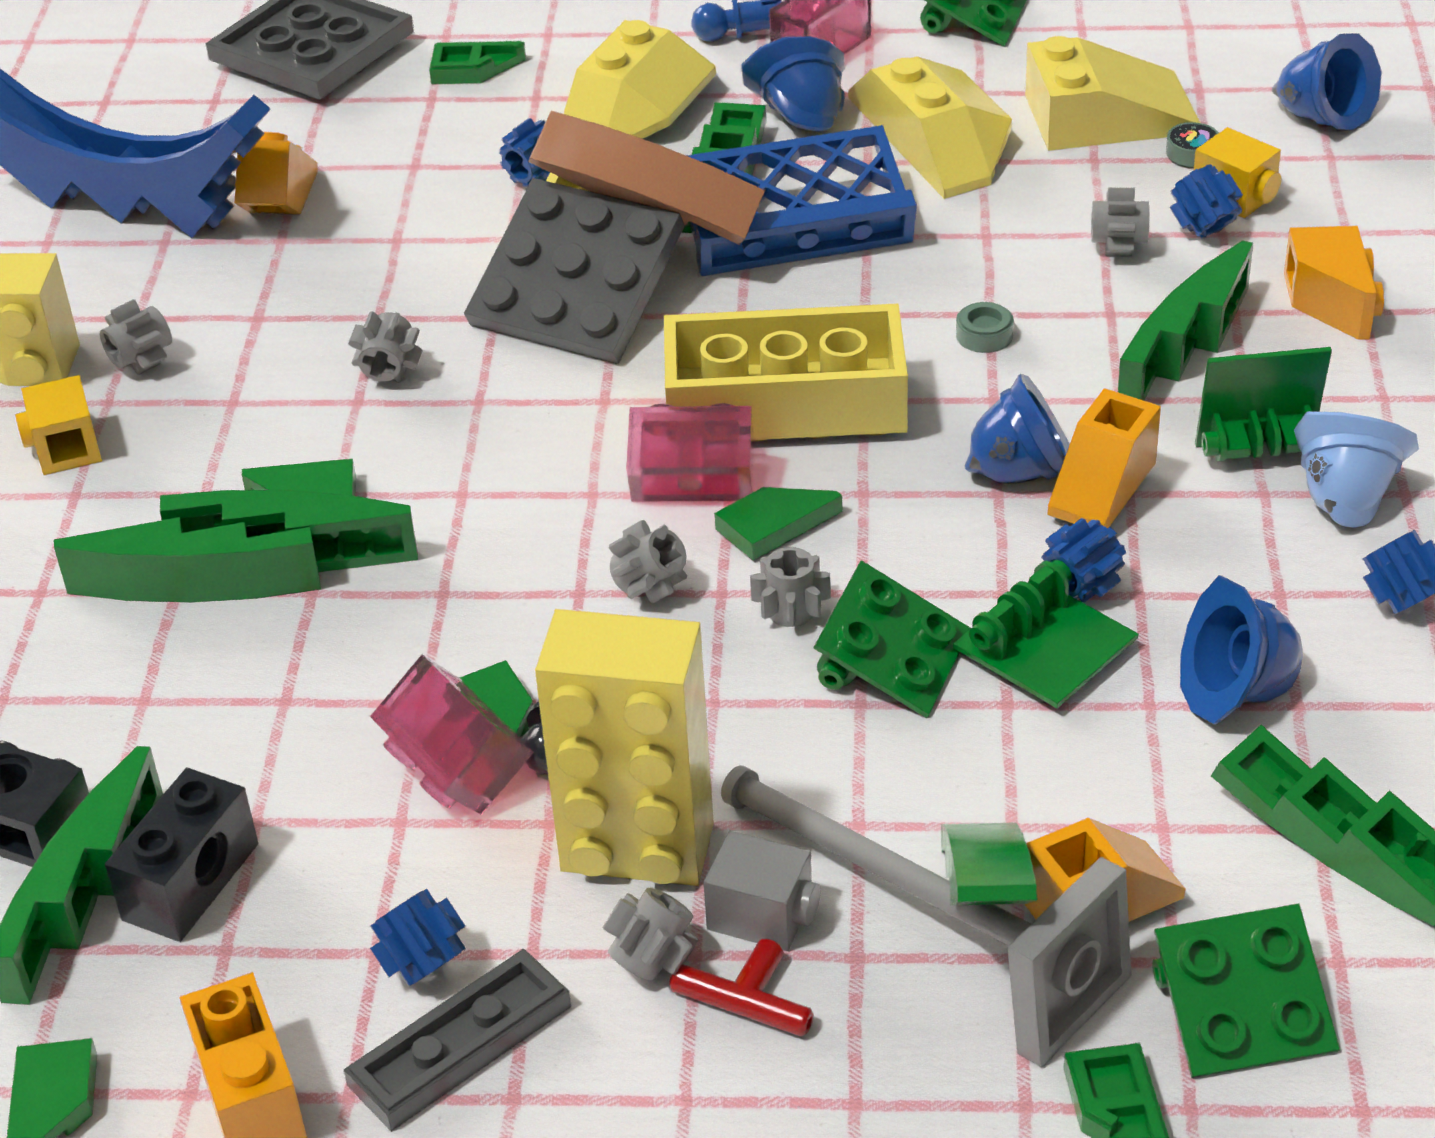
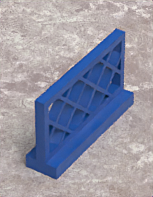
[687,125,917,277]

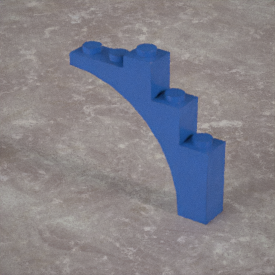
[0,68,271,238]

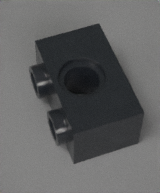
[0,741,89,867]
[105,767,259,943]

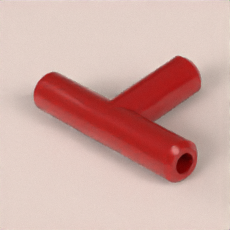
[669,939,814,1037]

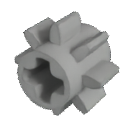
[1091,187,1150,256]
[100,299,172,375]
[348,311,423,382]
[608,520,687,603]
[750,547,831,627]
[603,887,699,980]

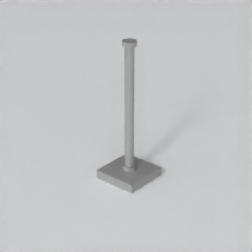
[721,765,1132,1067]

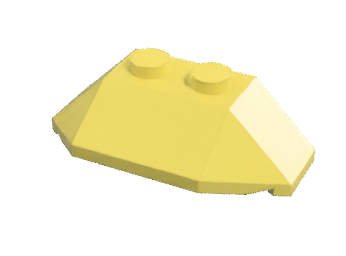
[563,20,716,139]
[848,56,1012,199]

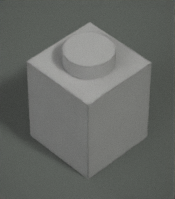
[703,830,820,951]

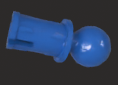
[691,0,785,42]

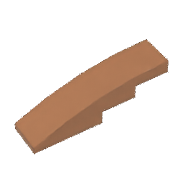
[528,111,765,245]

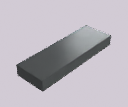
[343,948,571,1131]

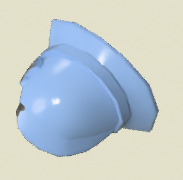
[1294,411,1419,528]

